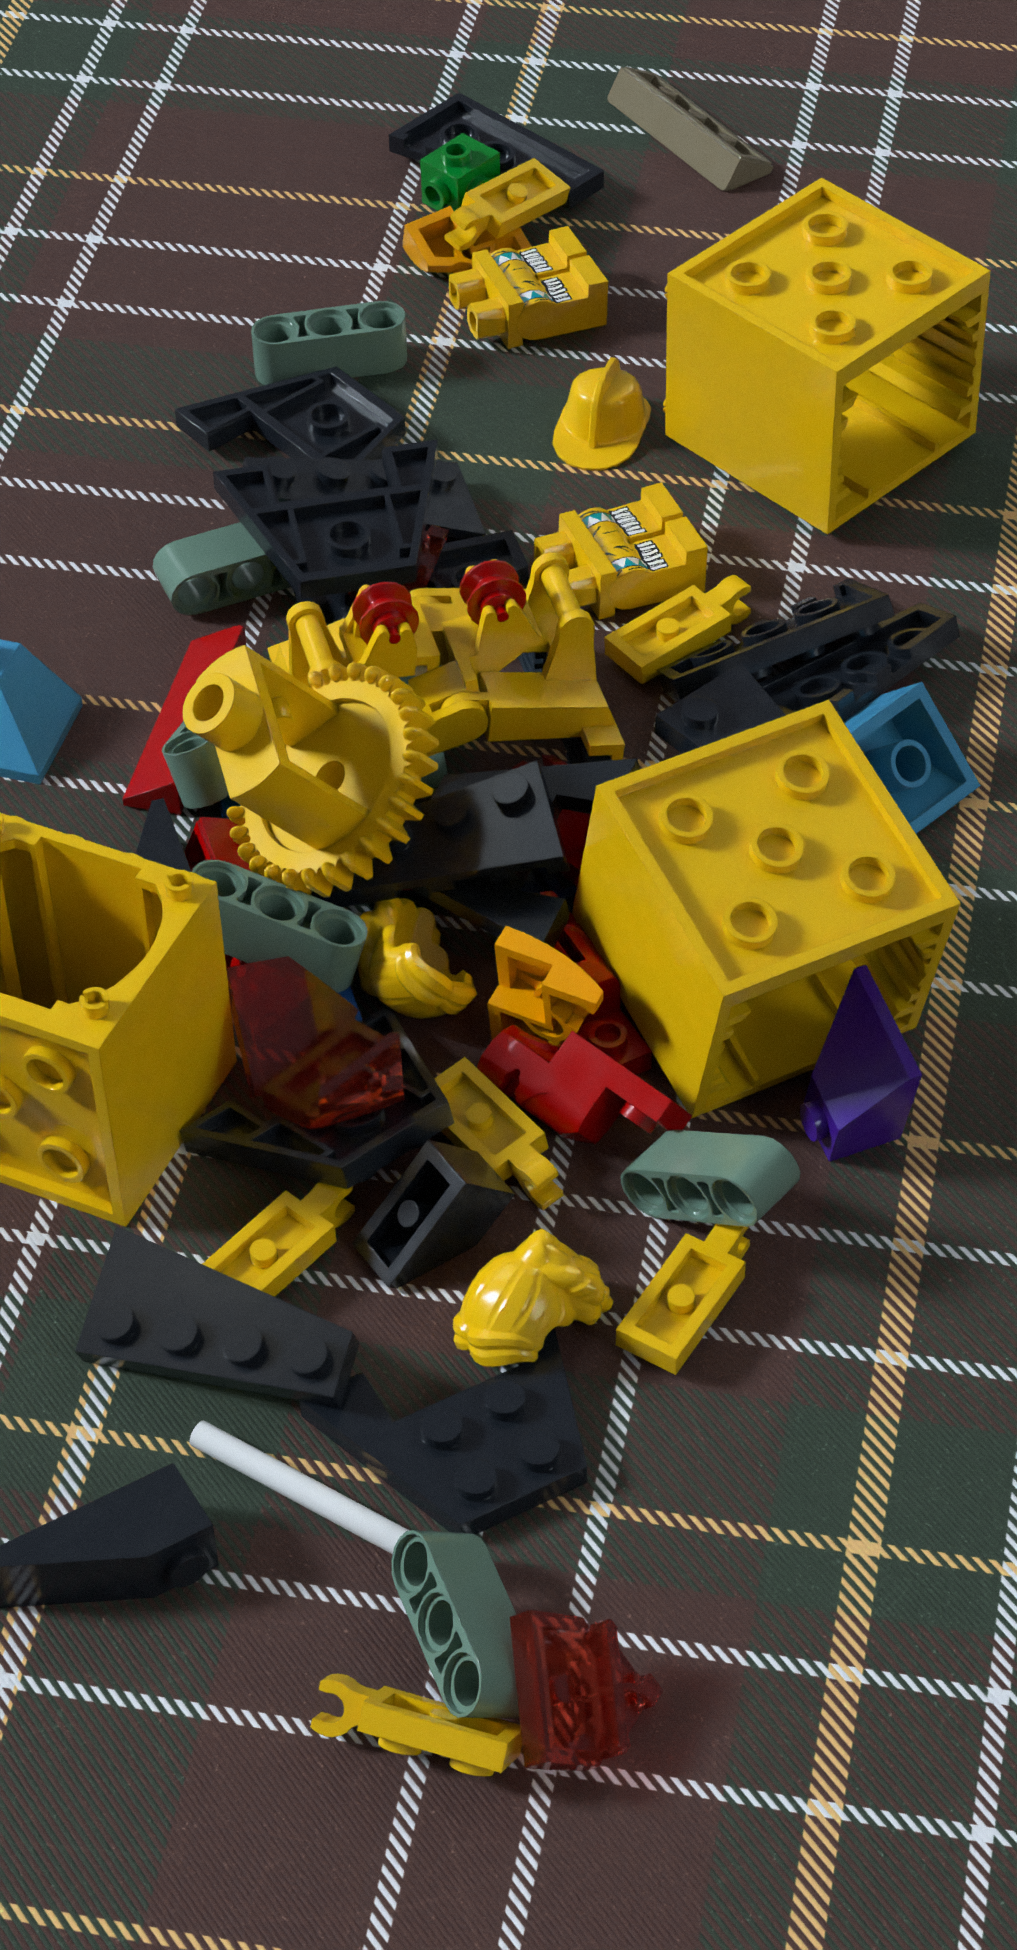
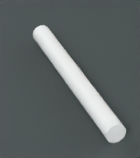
[189,1420,410,1555]

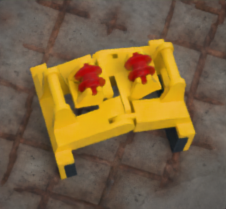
[267,552,625,764]

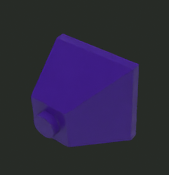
[800,965,922,1162]

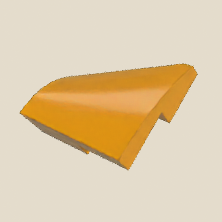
[402,206,532,273]
[487,926,603,1047]

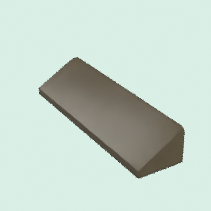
[607,66,774,191]

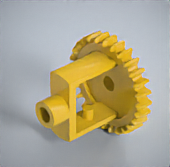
[183,645,439,898]

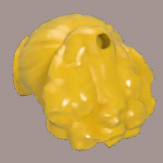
[358,897,477,1019]
[453,1228,613,1367]

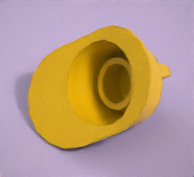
[552,357,651,471]

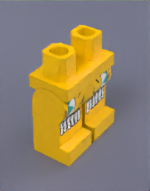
[449,226,608,349]
[534,482,708,620]

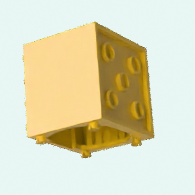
[663,177,991,535]
[572,700,961,1119]
[0,812,237,1227]

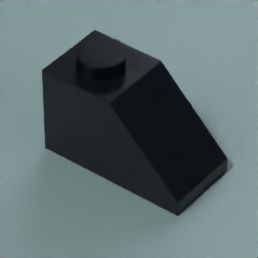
[352,1140,515,1289]

